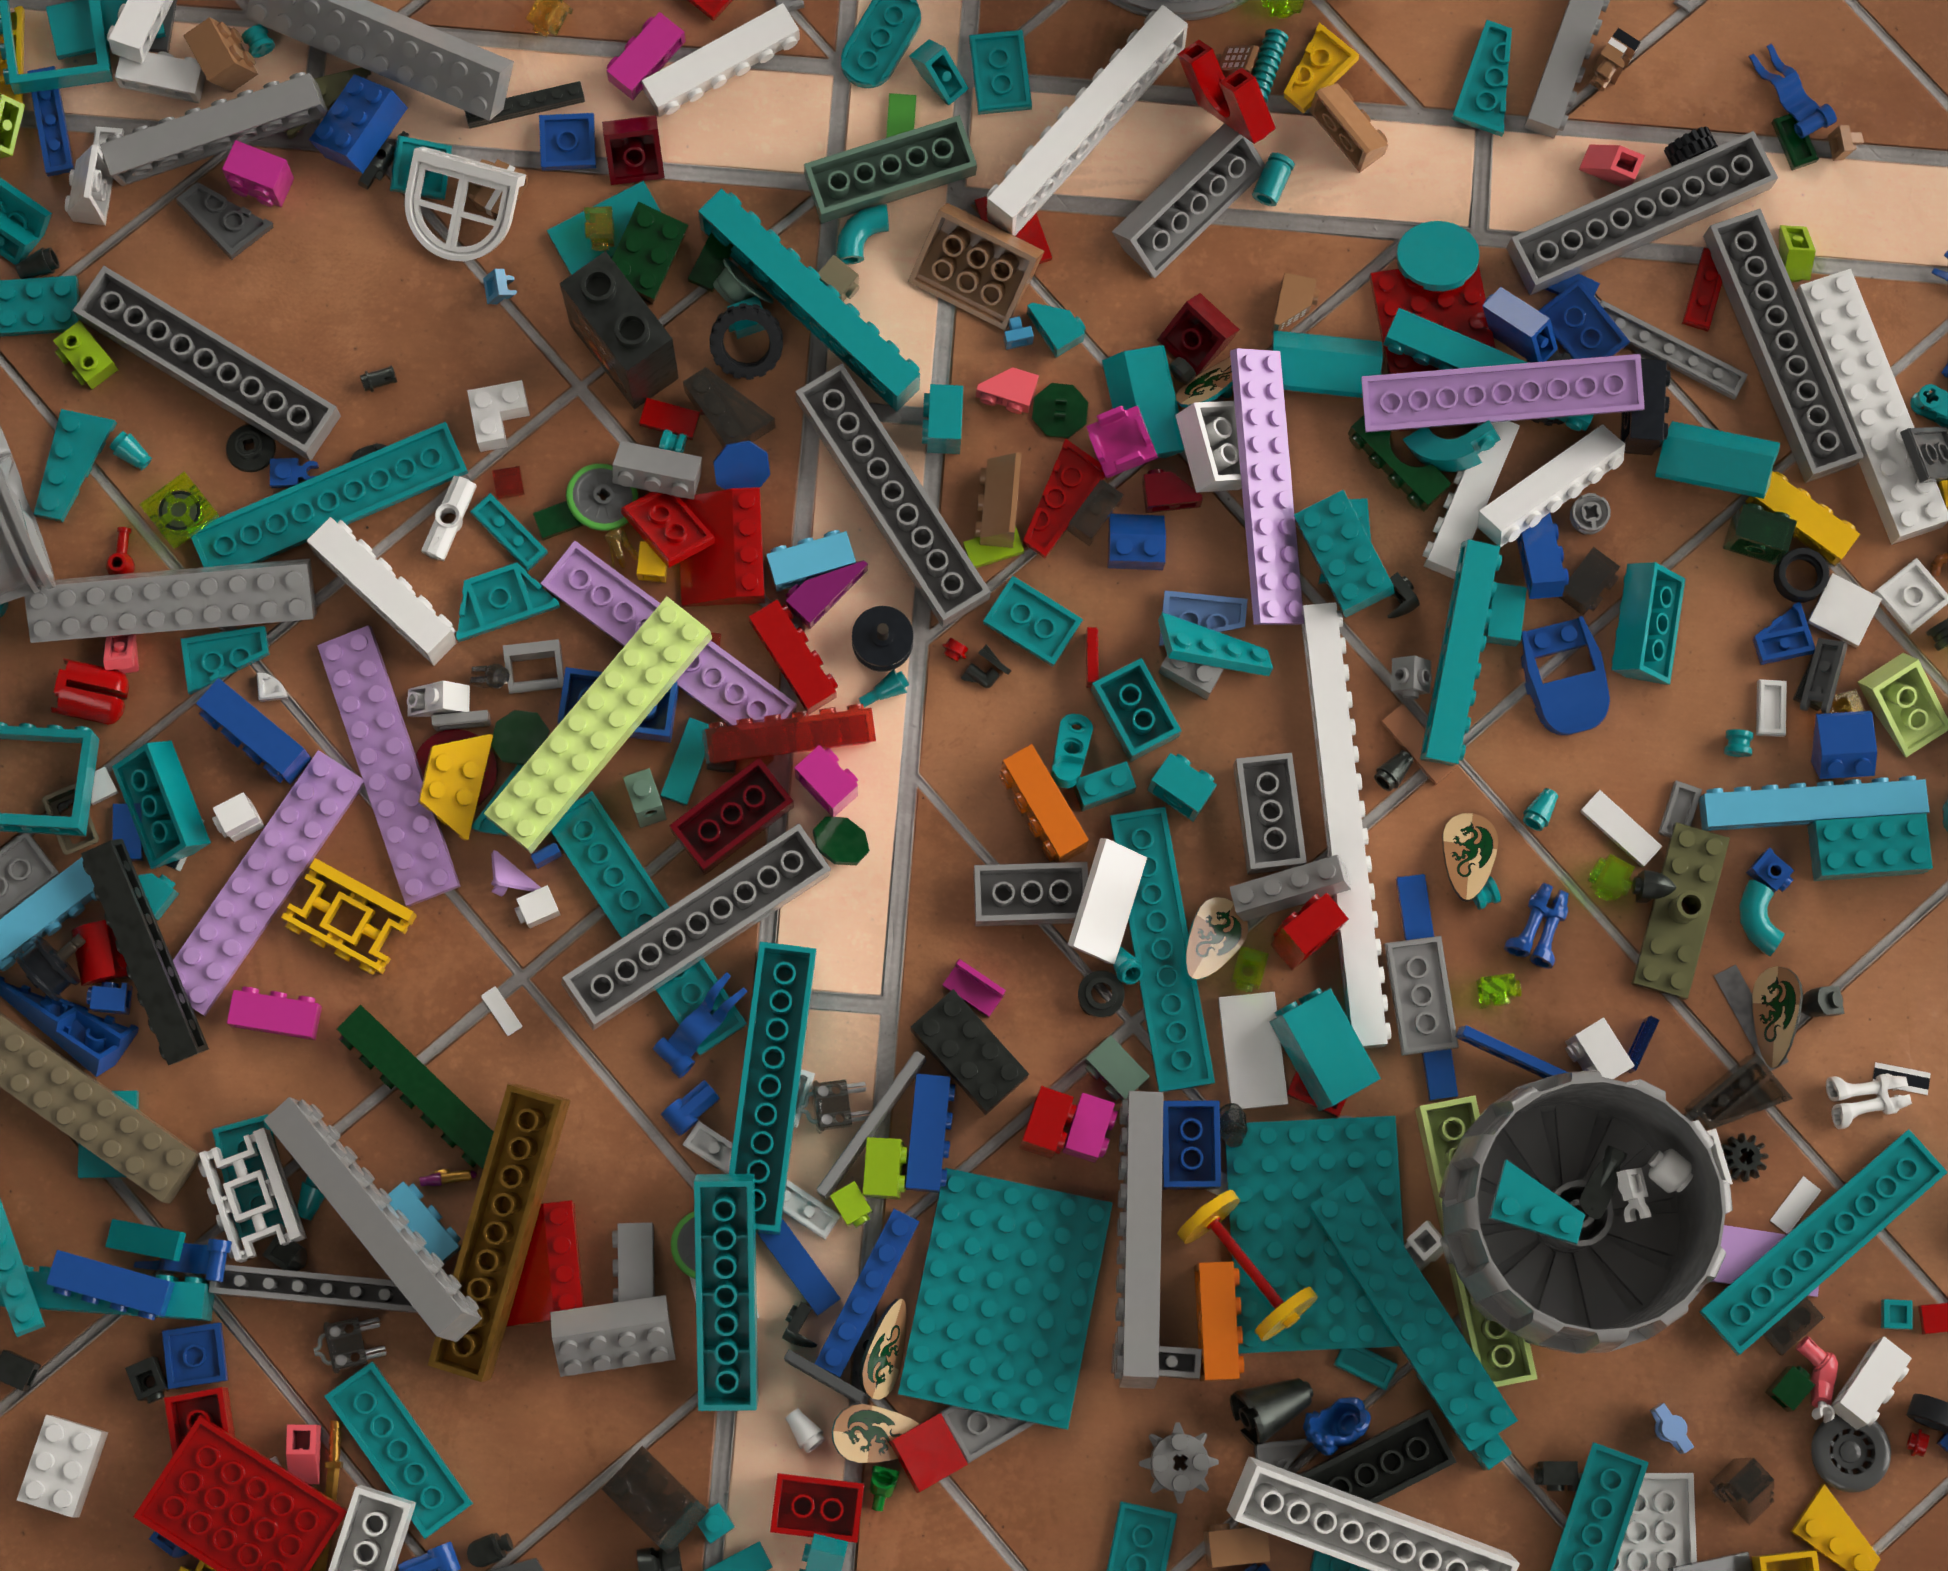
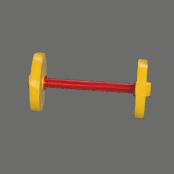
[1177,1190,1318,1341]

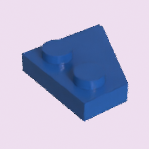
[1753,602,1815,665]

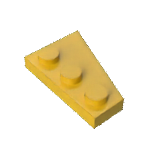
[1284,22,1359,114]
[1790,1484,1881,1571]

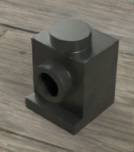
[125,1356,169,1404]
[1534,1461,1578,1491]

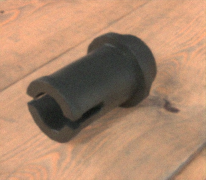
[360,365,397,392]

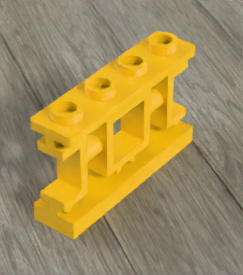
[281,858,417,975]

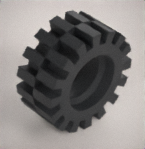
[1664,126,1718,167]

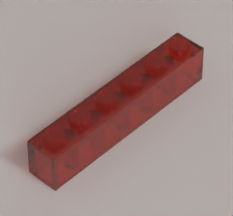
[702,704,876,764]

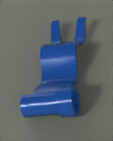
[1749,44,1837,138]
[133,1239,232,1282]

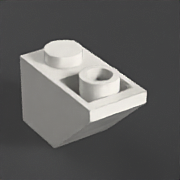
[407,681,470,717]

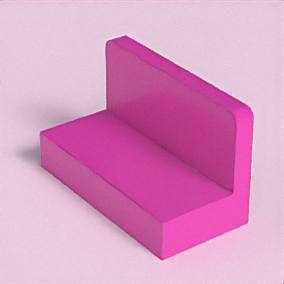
[942,959,1006,1018]

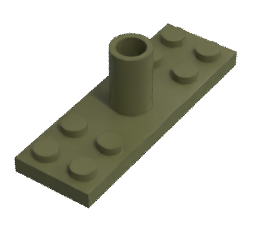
[1632,822,1730,1000]

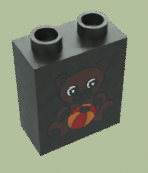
[560,251,679,410]

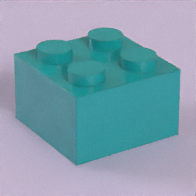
[922,384,963,454]
[1147,753,1217,822]

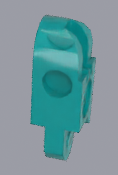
[1051,714,1093,788]

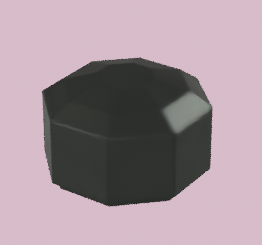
[1170,357,1196,385]

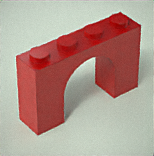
[1177,40,1276,144]

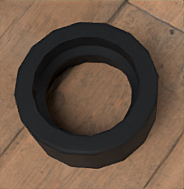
[1774,548,1829,603]
[1906,1393,1948,1433]

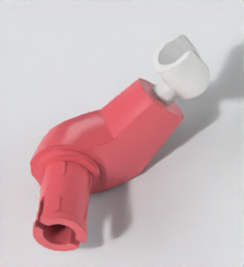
[1795,1336,1838,1423]

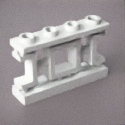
[198,1128,307,1263]

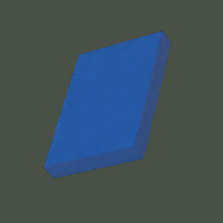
[1538,278,1630,359]

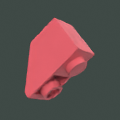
[1579,144,1645,188]
[976,367,1039,414]
[286,1425,321,1484]

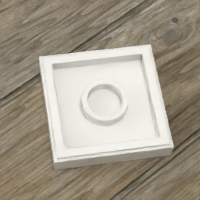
[1873,558,1948,635]
[1807,573,1882,648]

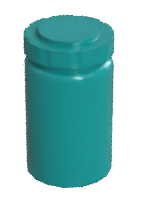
[1252,152,1295,206]

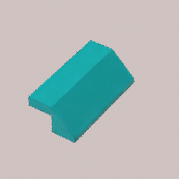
[0,178,52,265]
[1272,330,1383,398]
[1102,345,1185,458]
[1655,421,1780,499]

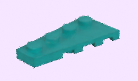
[1451,20,1512,137]
[34,409,117,522]
[1158,612,1273,676]

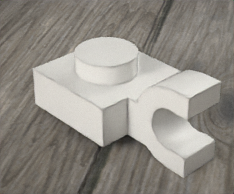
[1616,1168,1652,1223]

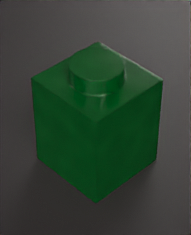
[1765,1366,1815,1412]

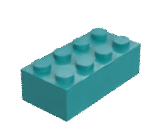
[1294,490,1395,618]
[1807,813,1933,881]

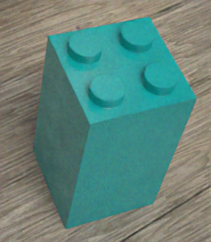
[1269,988,1381,1111]

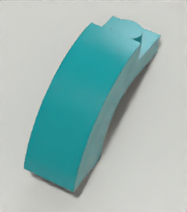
[1403,420,1501,472]

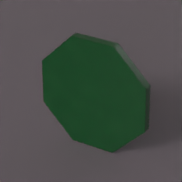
[1032,383,1088,439]
[491,710,550,765]
[813,817,870,866]

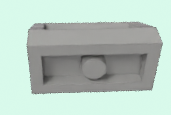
[503,639,564,694]

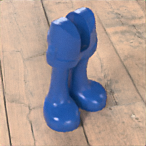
[1504,883,1569,969]

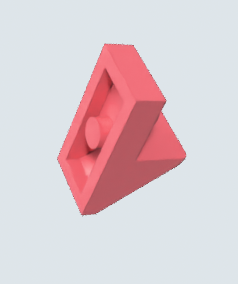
[103,634,139,673]

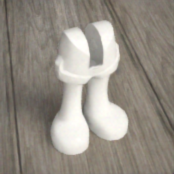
[1826,1073,1912,1129]

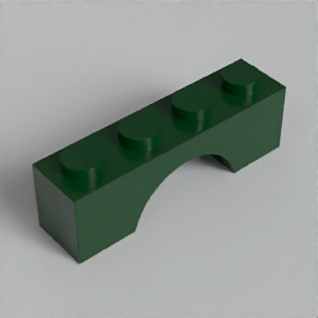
[1348,415,1451,512]

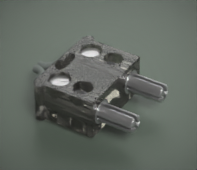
[800,1079,870,1134]
[313,1317,387,1374]

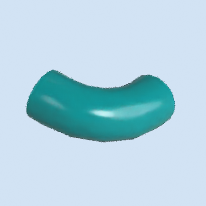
[836,204,889,265]
[1739,880,1785,956]

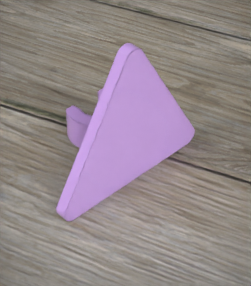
[491,850,541,897]

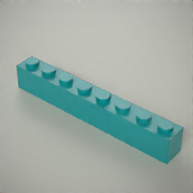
[1383,308,1594,431]
[1420,539,1502,766]

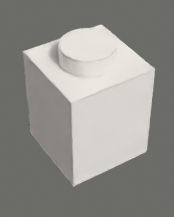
[514,885,561,928]

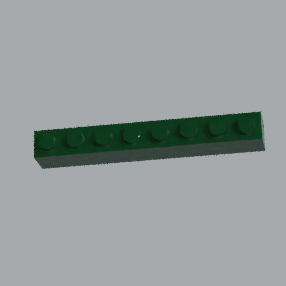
[336,1004,494,1169]

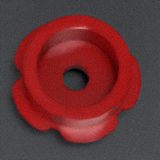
[942,638,968,662]
[1906,1429,1930,1457]

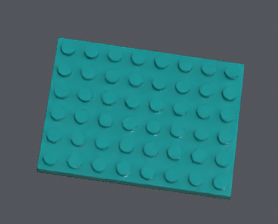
[1224,1116,1404,1354]
[898,1168,1113,1430]

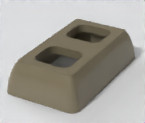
[42,784,99,855]

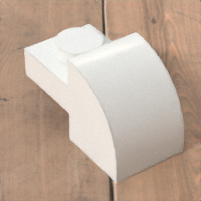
[1404,1221,1444,1271]

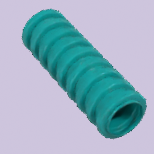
[1252,29,1289,103]

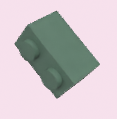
[1084,1035,1150,1101]

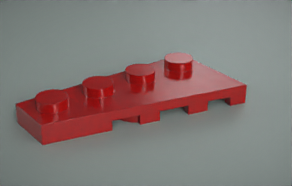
[1023,438,1106,558]

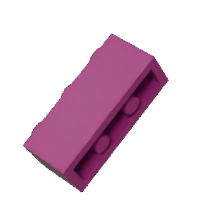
[607,12,686,100]
[227,986,322,1040]

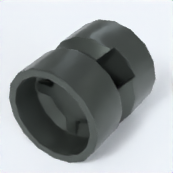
[637,1543,682,1571]

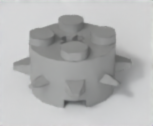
[1139,1422,1219,1503]

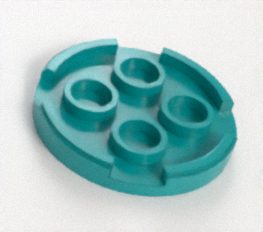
[1397,221,1479,291]

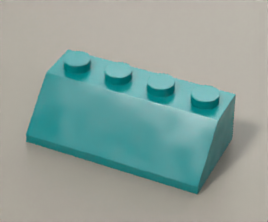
[1612,562,1686,685]
[112,740,211,869]

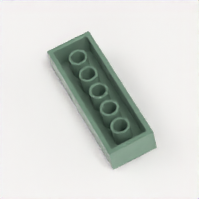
[804,115,977,224]

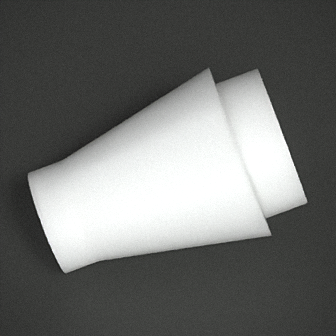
[785,1408,825,1453]

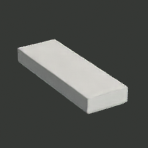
[1580,790,1662,868]

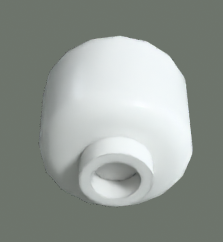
[1648,1149,1693,1193]

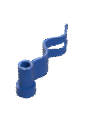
[653,972,747,1079]

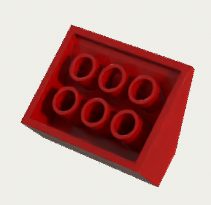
[680,487,765,607]
[506,1200,585,1327]

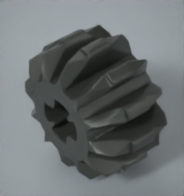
[1722,1133,1769,1182]

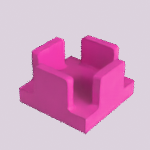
[1086,405,1158,478]

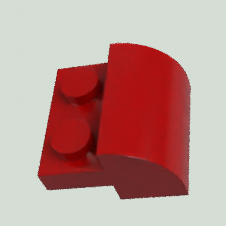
[71,920,129,986]

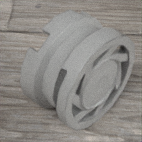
[1570,493,1611,535]

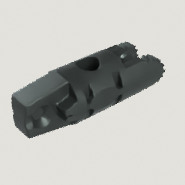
[358,130,409,190]

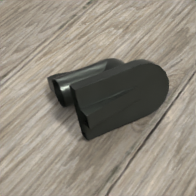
[961,644,1011,688]

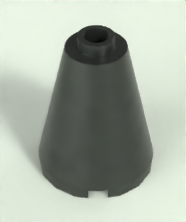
[1230,1378,1313,1446]

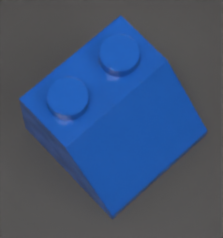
[1108,514,1166,570]
[1811,711,1877,779]

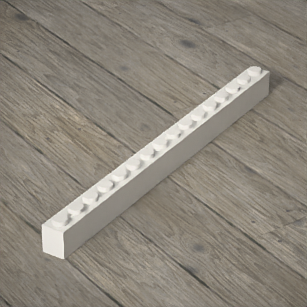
[1302,602,1391,1049]

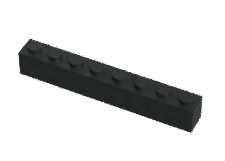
[81,838,209,1066]

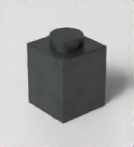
[0,1350,41,1392]

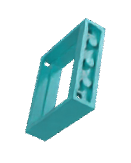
[0,0,113,95]
[0,722,100,836]

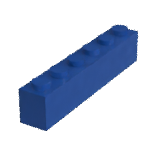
[814,1209,920,1378]

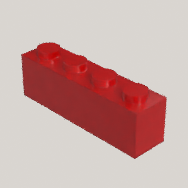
[749,600,838,715]

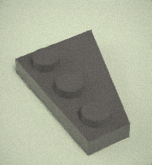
[176,182,274,260]

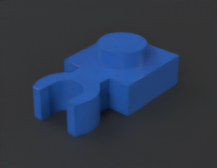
[270,458,319,488]

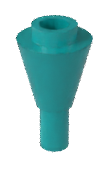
[859,669,909,708]

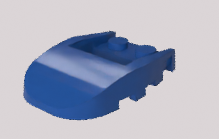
[1521,616,1610,735]

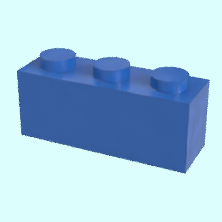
[1516,513,1569,599]

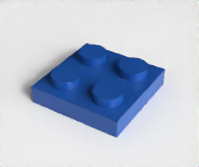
[539,113,596,171]
[162,1323,228,1389]

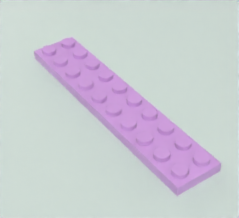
[1230,348,1304,625]
[1361,354,1645,433]
[541,541,797,750]
[317,625,461,907]
[173,750,364,1016]

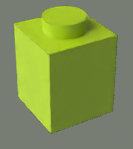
[830,1181,873,1228]

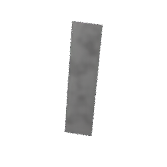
[1714,965,1789,1073]

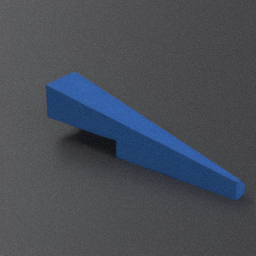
[0,976,139,1077]

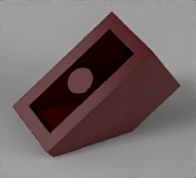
[1142,469,1203,513]

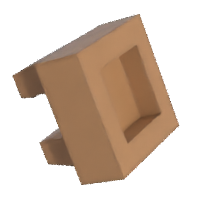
[1828,125,1864,161]

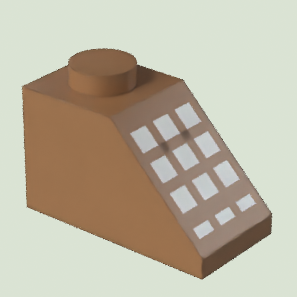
[1216,45,1259,78]
[1272,273,1320,332]

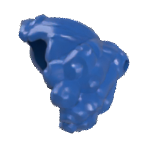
[1303,1397,1371,1456]

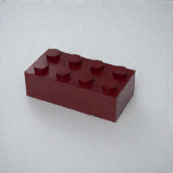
[669,758,794,875]

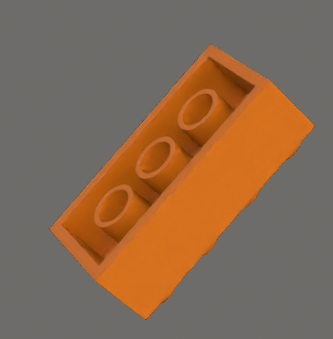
[999,744,1089,863]
[1194,1261,1244,1382]

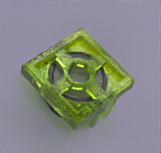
[139,471,219,549]

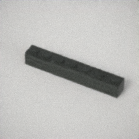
[465,81,585,129]

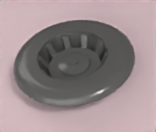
[1811,1413,1891,1493]

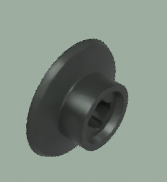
[226,425,276,472]

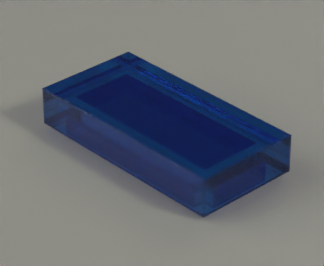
[1626,1016,1659,1073]

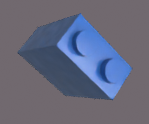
[1482,287,1558,363]

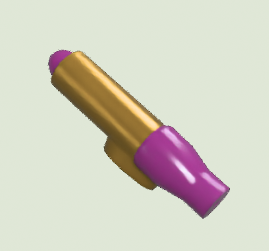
[420,1169,477,1187]

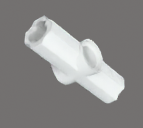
[421,476,477,561]

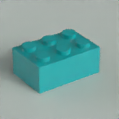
[1091,658,1182,762]

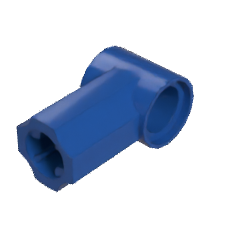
[661,1080,720,1136]
[398,1542,461,1571]

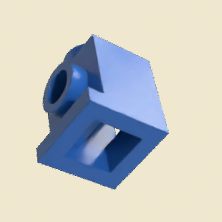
[1746,848,1794,893]
[86,982,133,1015]

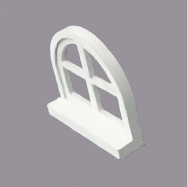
[405,146,526,261]

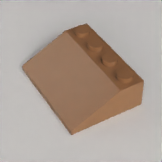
[908,203,1044,330]

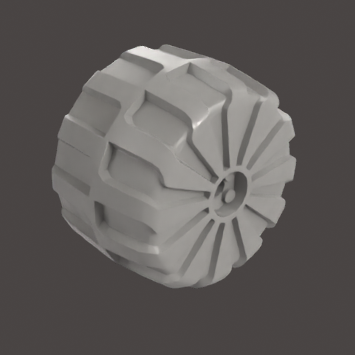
[1439,1071,1733,1354]

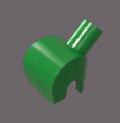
[870,1466,900,1511]

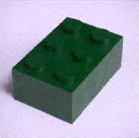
[612,202,688,304]

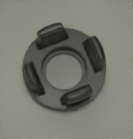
[1078,971,1125,1018]

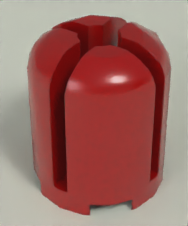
[51,658,129,725]

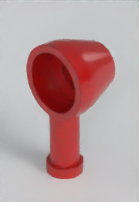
[106,527,135,575]

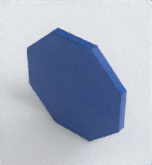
[713,441,770,490]

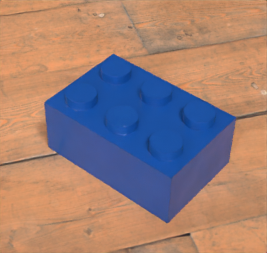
[309,74,408,174]
[1162,1101,1221,1190]

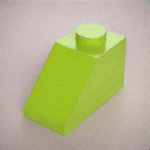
[1779,225,1816,282]

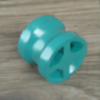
[242,24,276,58]
[659,429,687,453]
[1724,729,1754,757]
[1473,876,1501,910]

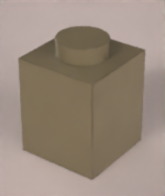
[818,255,860,301]

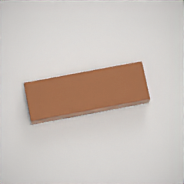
[1381,703,1458,785]

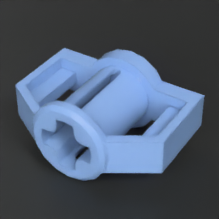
[1650,1403,1694,1454]

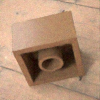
[183,17,258,92]
[1203,1522,1271,1568]

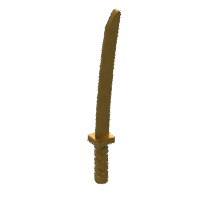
[313,1420,343,1571]

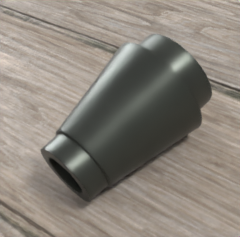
[15,247,60,279]
[1374,750,1414,791]

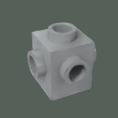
[1390,655,1432,699]

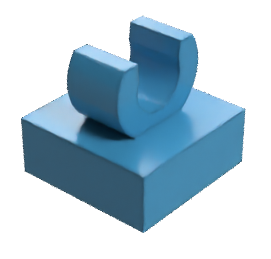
[483,269,517,305]
[1004,316,1034,350]

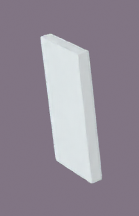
[1068,838,1147,964]
[1218,992,1288,1111]

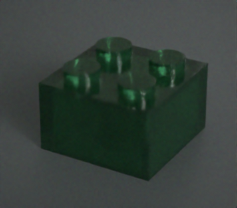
[1723,503,1797,565]

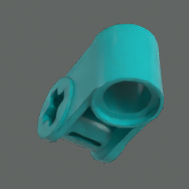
[1910,384,1948,429]

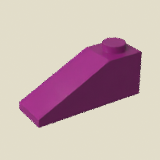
[786,560,868,629]

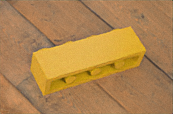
[1745,471,1860,566]

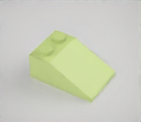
[1858,653,1948,757]

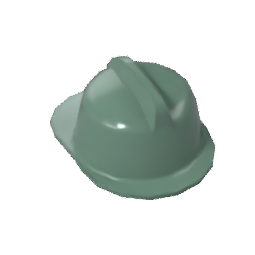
[713,258,774,304]

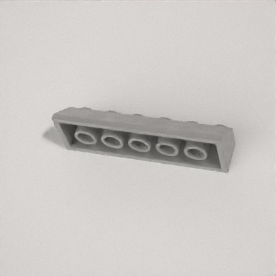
[1112,123,1265,278]

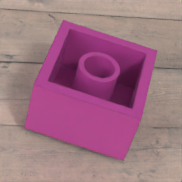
[222,140,294,207]
[794,745,858,817]
[1062,1093,1118,1163]

